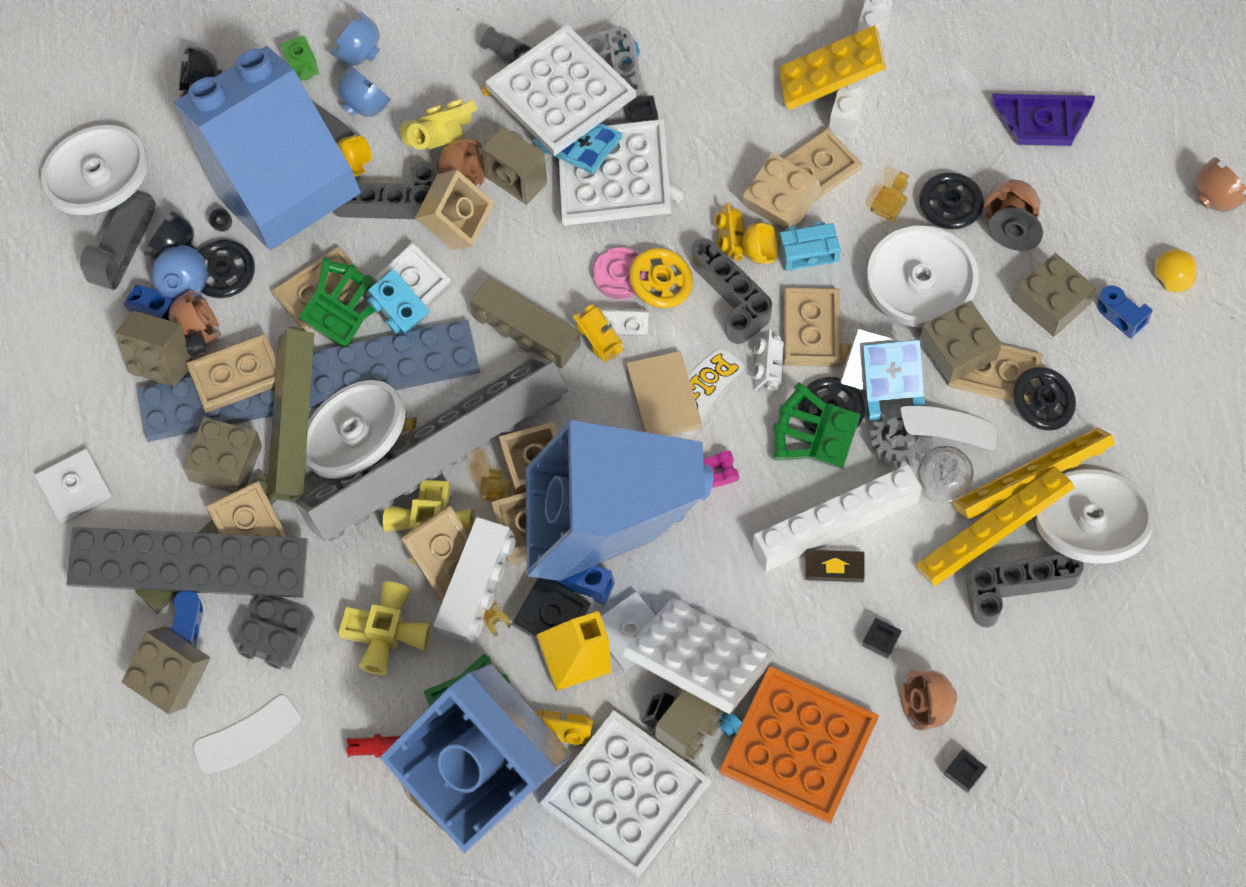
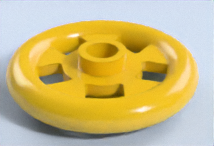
[629,248,693,309]

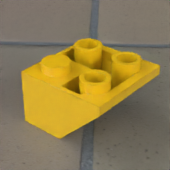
[536,611,611,691]

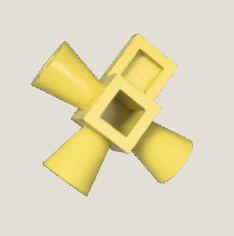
[400,98,477,150]
[383,480,475,565]
[338,582,432,675]

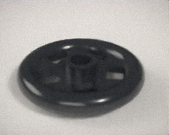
[919,172,984,230]
[198,240,255,299]
[1013,367,1076,431]
[797,377,865,434]

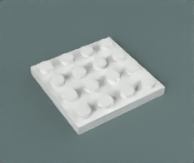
[485,24,636,156]
[559,119,672,226]
[623,598,775,714]
[540,710,711,878]

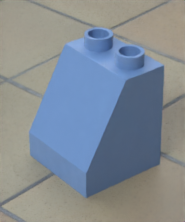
[174,46,361,251]
[526,420,713,581]
[380,664,573,853]

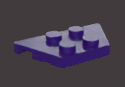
[991,94,1095,146]

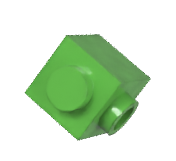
[280,35,319,81]

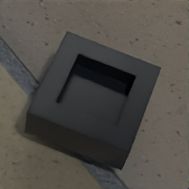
[627,95,658,123]
[862,617,902,659]
[642,692,675,728]
[944,749,987,793]

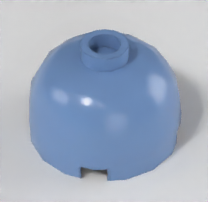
[330,12,380,66]
[338,66,391,117]
[151,245,209,299]

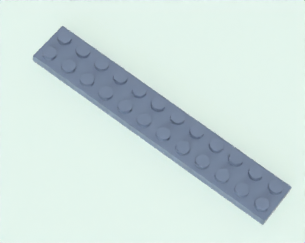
[138,320,480,442]

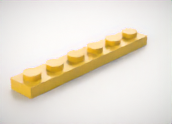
[952,427,1115,519]
[915,467,1075,587]

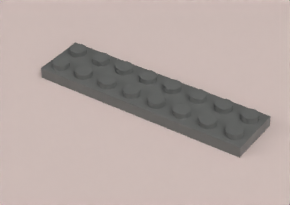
[66,527,308,598]

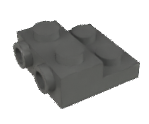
[233,596,315,669]

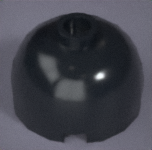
[179,46,222,98]
[144,210,196,262]

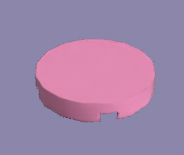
[593,247,647,299]

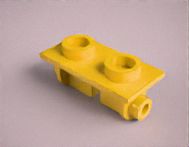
[714,202,745,261]
[573,304,624,363]
[534,709,594,746]

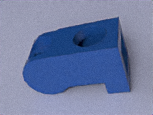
[123,285,175,320]
[1097,285,1153,339]
[555,566,615,605]
[166,591,203,647]

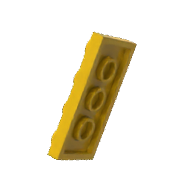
[779,25,887,110]

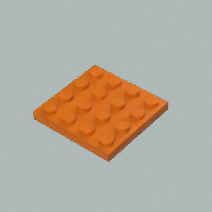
[719,666,879,824]

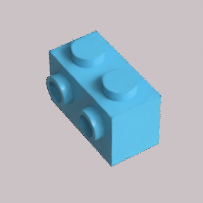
[367,269,430,336]

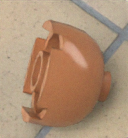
[436,139,485,186]
[1196,157,1246,212]
[984,179,1041,222]
[168,289,221,344]
[901,669,957,731]

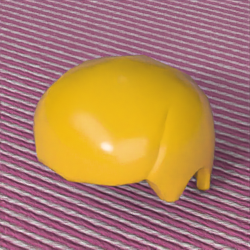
[337,135,372,177]
[743,222,778,264]
[1154,248,1197,292]

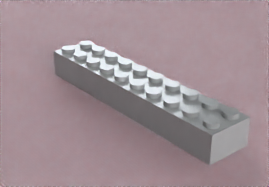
[295,355,569,541]

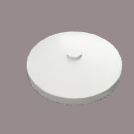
[41,125,149,215]
[867,226,979,328]
[306,380,406,479]
[1035,469,1154,563]

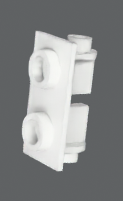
[599,306,649,335]
[752,329,784,390]

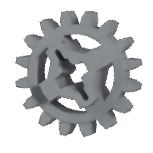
[870,409,933,468]

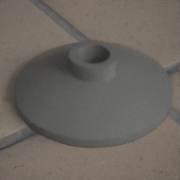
[989,208,1043,251]

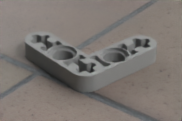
[581,27,644,98]

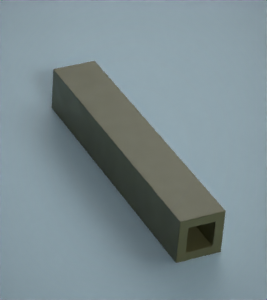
[267,326,315,503]

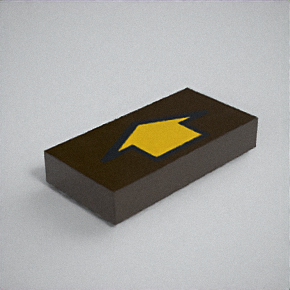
[805,550,865,582]

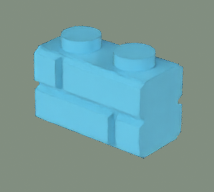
[778,222,841,271]

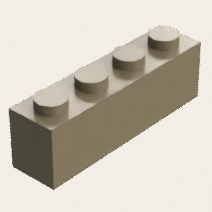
[470,277,581,369]

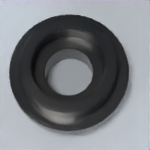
[186,331,207,359]

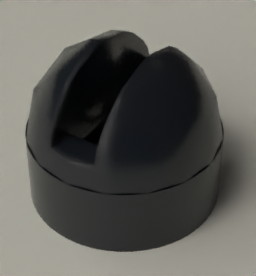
[209,208,232,232]

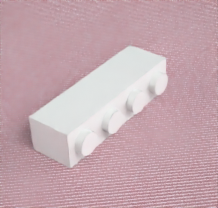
[433,517,516,644]

